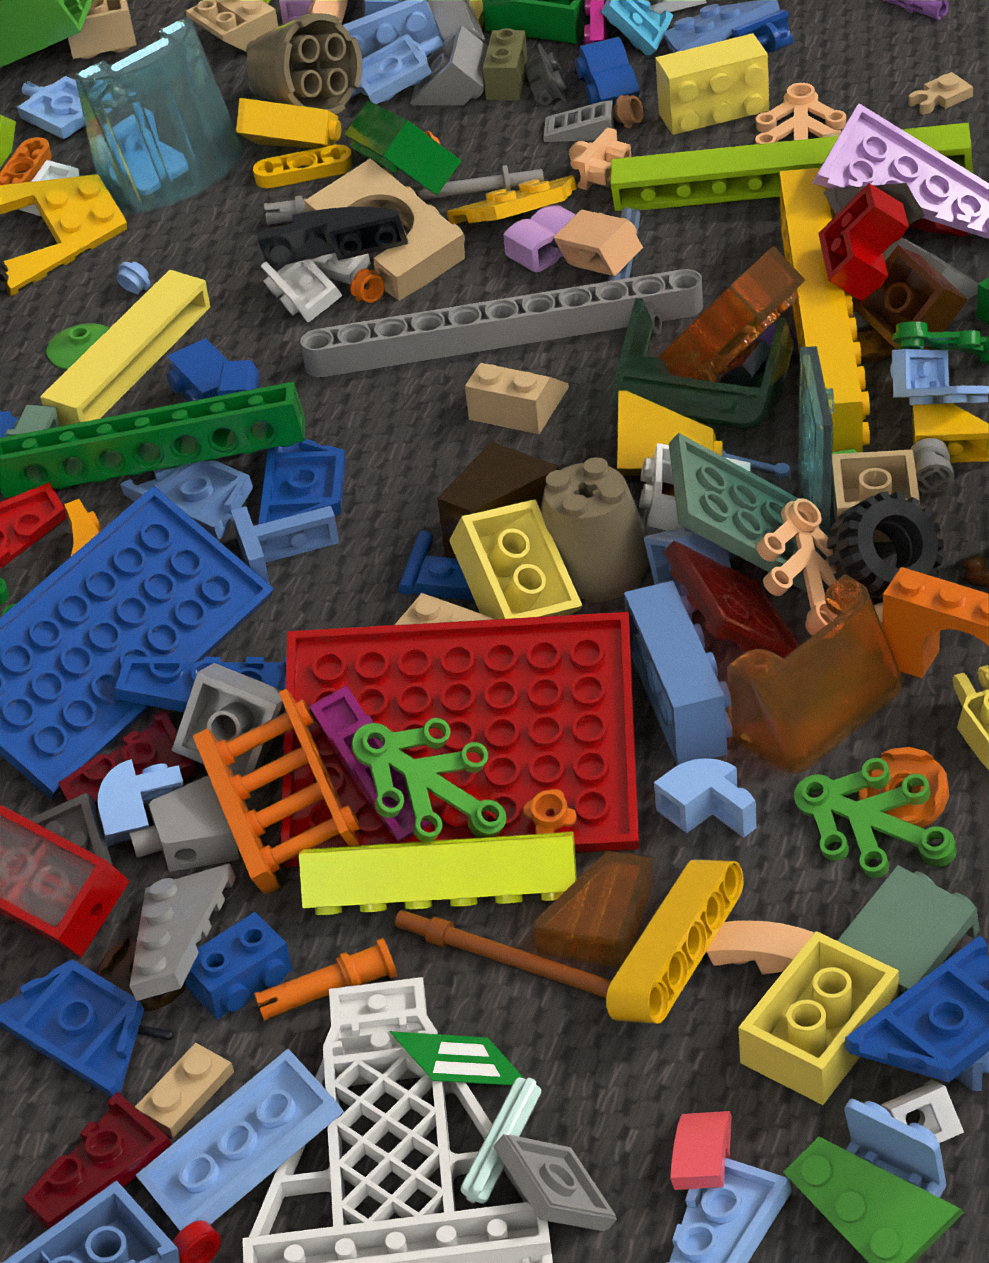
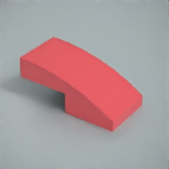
[670,1111,732,1190]

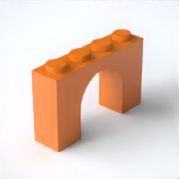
[883,567,989,678]

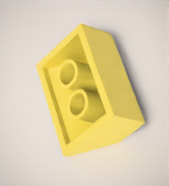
[449,499,582,619]

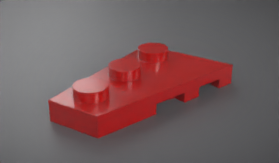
[0,483,67,569]

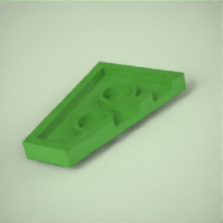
[783,1137,964,1263]

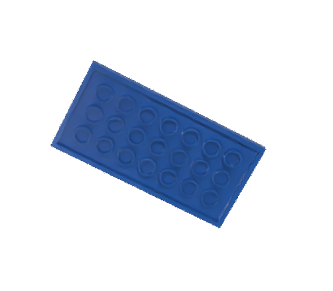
[0,486,274,800]

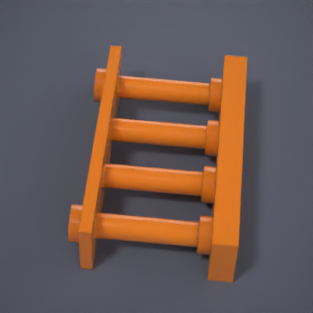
[193,688,361,894]

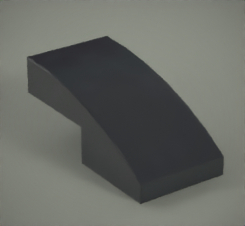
[712,339,773,401]

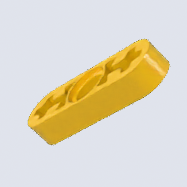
[253,145,353,188]

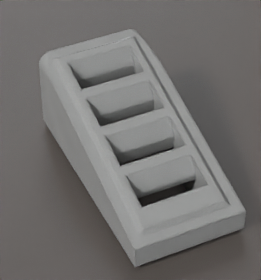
[544,100,614,142]

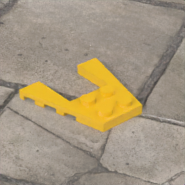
[0,174,127,296]

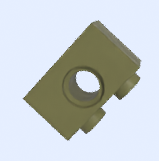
[483,28,528,100]

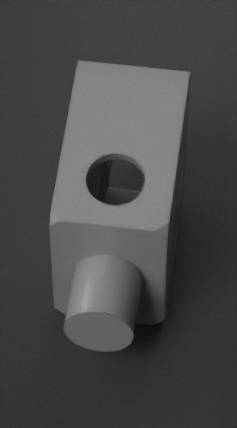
[129,775,240,872]

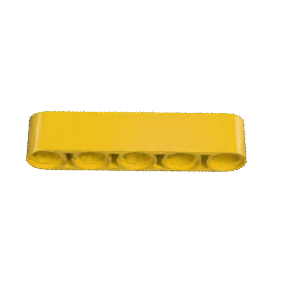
[606,859,743,1024]

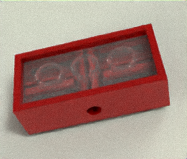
[0,805,130,958]

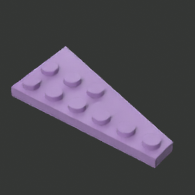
[812,103,989,239]

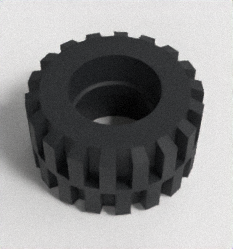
[827,491,944,604]

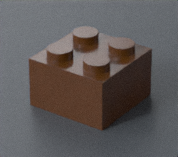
[853,245,968,350]

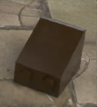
[437,442,559,558]

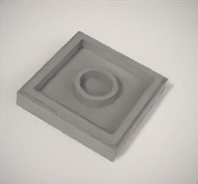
[493,1134,617,1231]

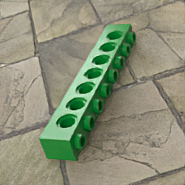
[0,381,306,498]

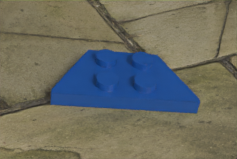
[258,439,346,525]
[845,935,989,1082]
[0,959,144,1098]

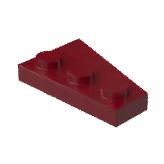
[58,709,197,812]
[23,1091,172,1230]

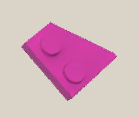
[584,0,609,44]

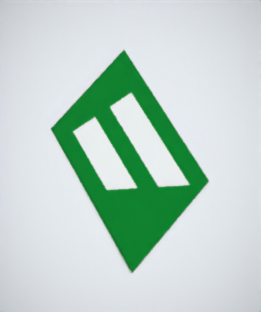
[389,1031,524,1085]

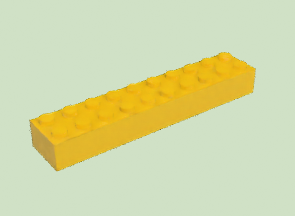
[779,168,870,464]

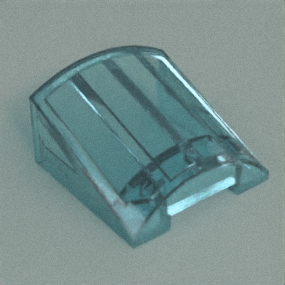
[74,17,245,214]

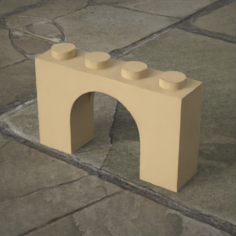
[304,158,465,301]

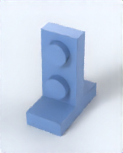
[231,506,339,584]

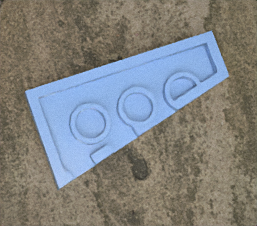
[343,0,444,59]
[667,1158,792,1263]

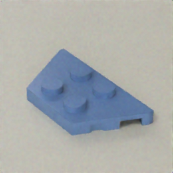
[663,0,780,53]
[120,460,253,540]

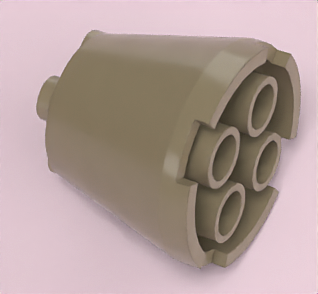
[246,13,362,115]
[540,457,650,603]

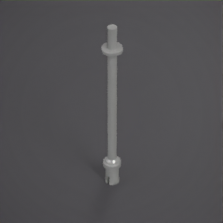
[264,165,544,226]

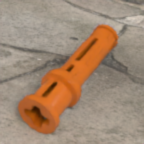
[254,938,397,1021]

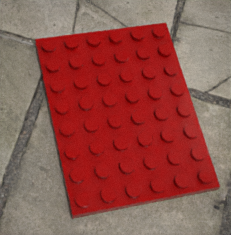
[281,612,639,868]

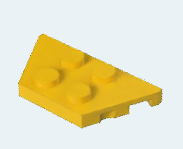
[446,175,577,224]

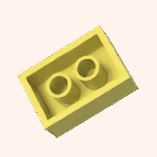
[655,33,769,135]
[738,931,899,1105]

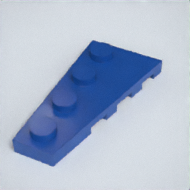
[115,656,286,712]

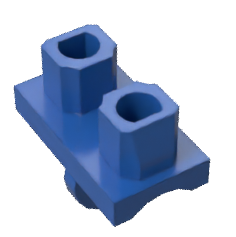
[730,9,794,53]

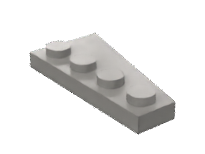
[130,863,236,1001]

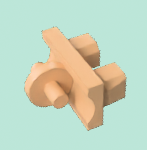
[569,127,631,190]

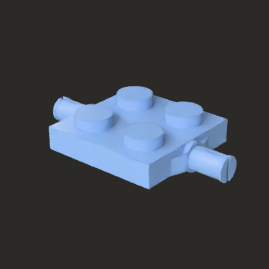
[350,34,444,104]
[17,76,112,139]

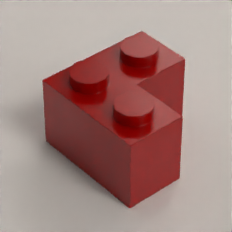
[818,183,909,302]

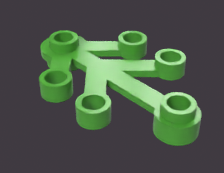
[352,718,506,842]
[794,758,957,878]

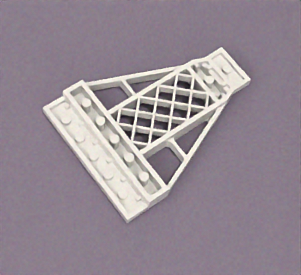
[243,977,553,1263]

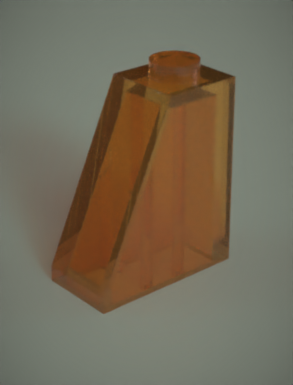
[534,851,654,968]

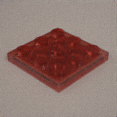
[663,540,809,671]

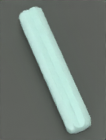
[461,1077,541,1204]

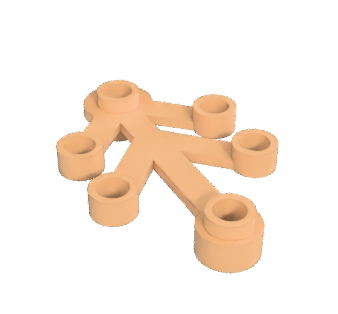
[755,83,846,144]
[756,499,860,639]

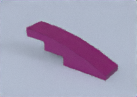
[309,686,432,843]

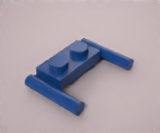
[398,530,474,600]

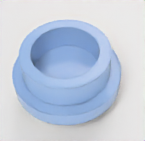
[116,262,150,295]

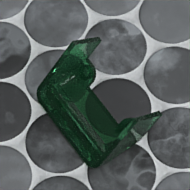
[612,298,794,429]

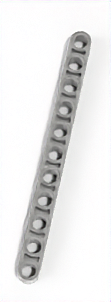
[300,269,703,377]

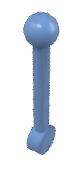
[723,450,790,477]

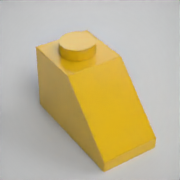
[912,403,989,463]

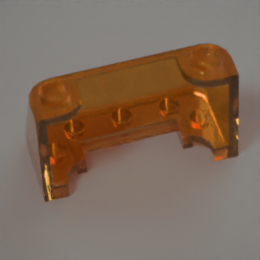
[727,574,902,773]

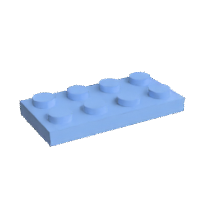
[136,1049,344,1231]

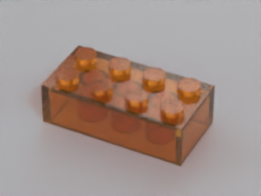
[659,246,805,389]

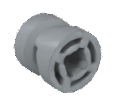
[910,438,954,493]

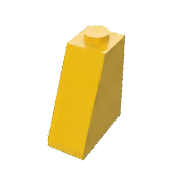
[236,98,341,148]
[617,391,723,476]

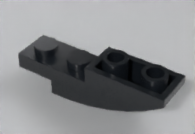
[258,207,408,268]

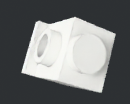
[881,1080,964,1143]

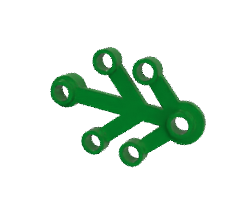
[892,322,989,364]

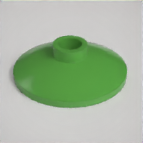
[47,323,110,370]

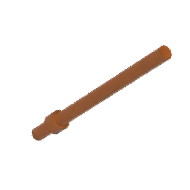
[395,910,612,998]

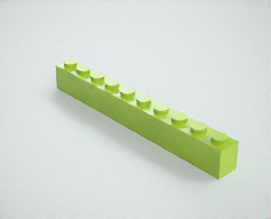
[611,123,973,211]

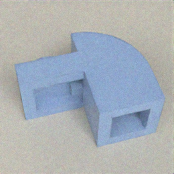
[654,758,757,838]
[98,759,183,847]

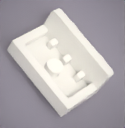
[261,259,342,322]

